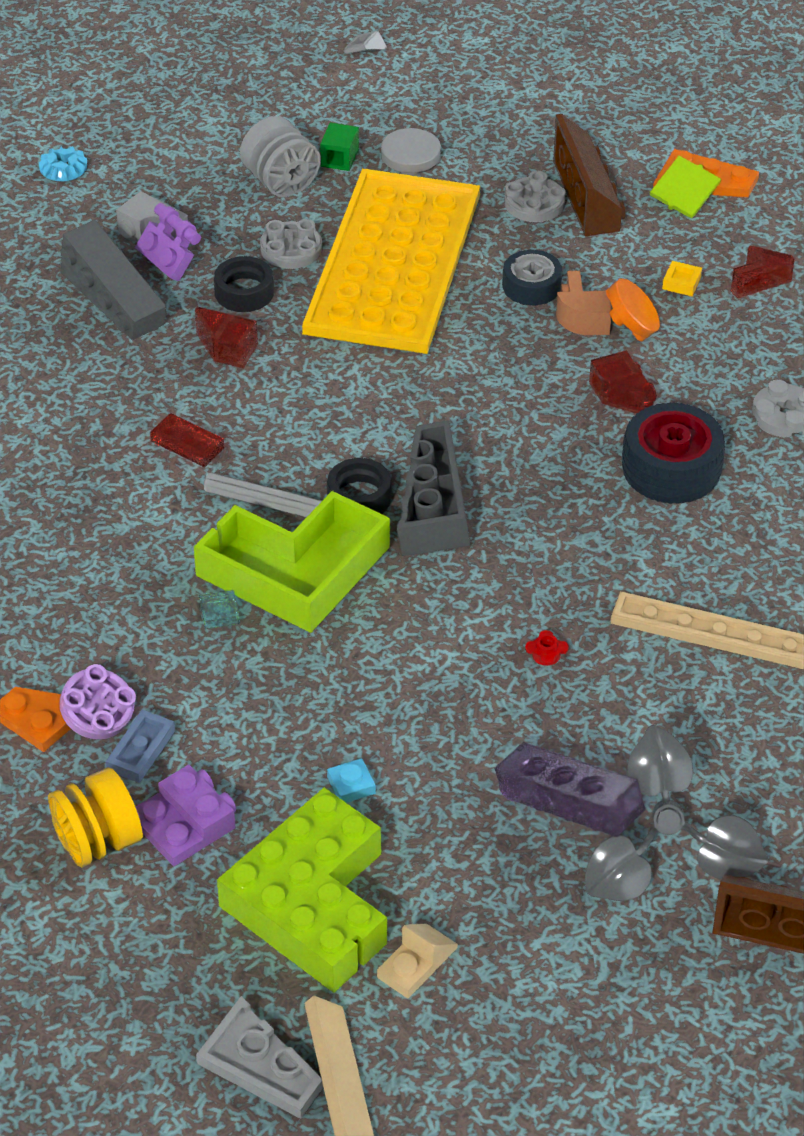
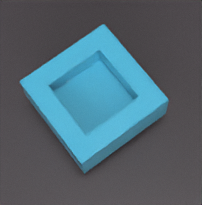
[327,758,376,803]

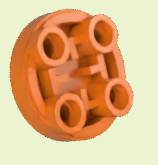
[606,278,660,342]

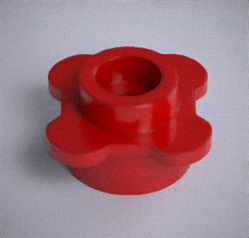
[525,630,569,666]

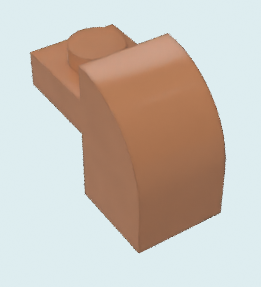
[556,271,611,335]

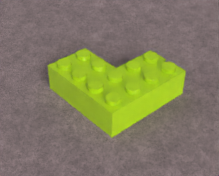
[194,491,390,633]
[217,787,387,993]

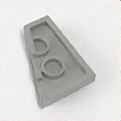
[196,996,323,1119]

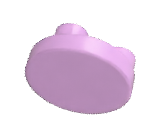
[59,664,136,739]

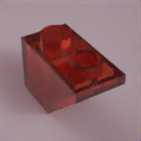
[195,307,258,368]
[589,350,657,413]

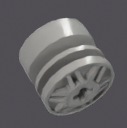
[240,116,320,197]

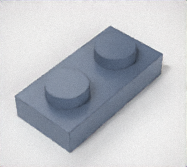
[106,710,175,783]

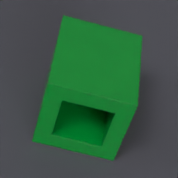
[320,122,359,171]

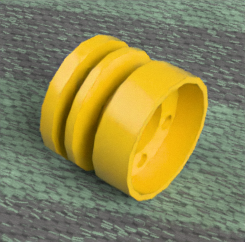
[48,767,143,868]

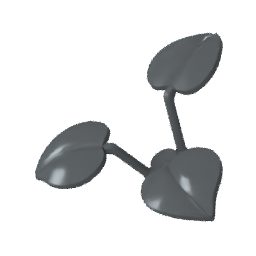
[585,725,768,901]

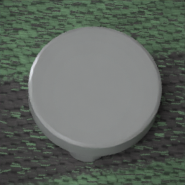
[381,128,441,176]
[504,171,566,222]
[260,219,322,269]

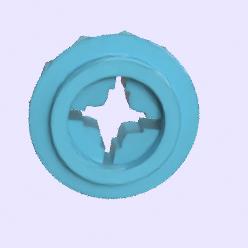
[39,146,87,181]

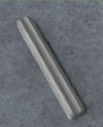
[204,472,323,517]

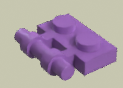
[135,203,201,281]

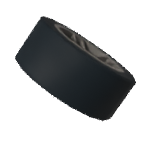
[502,249,562,306]

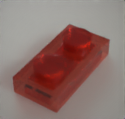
[150,413,224,468]

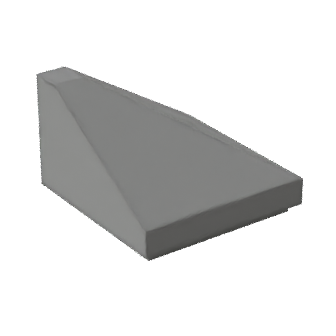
[343,31,387,54]

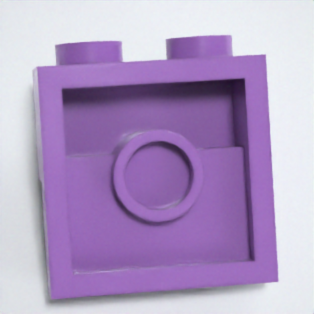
[135,765,236,867]

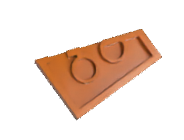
[653,149,759,197]

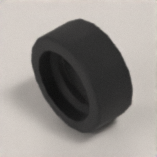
[214,256,274,312]
[327,458,392,514]

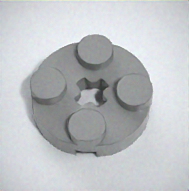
[752,380,804,437]

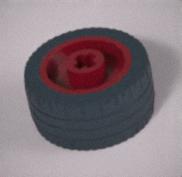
[622,402,725,504]

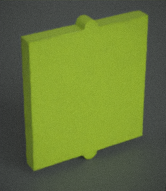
[650,156,721,218]

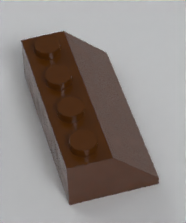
[553,114,625,236]
[712,874,804,954]

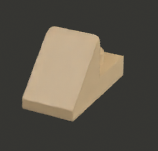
[377,924,458,998]

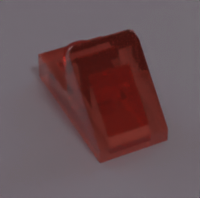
[731,246,795,299]

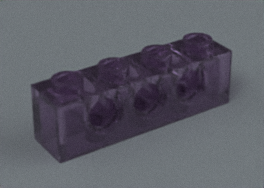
[494,742,646,837]

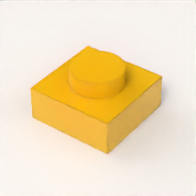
[662,261,702,296]

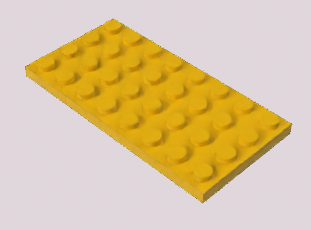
[302,168,480,354]

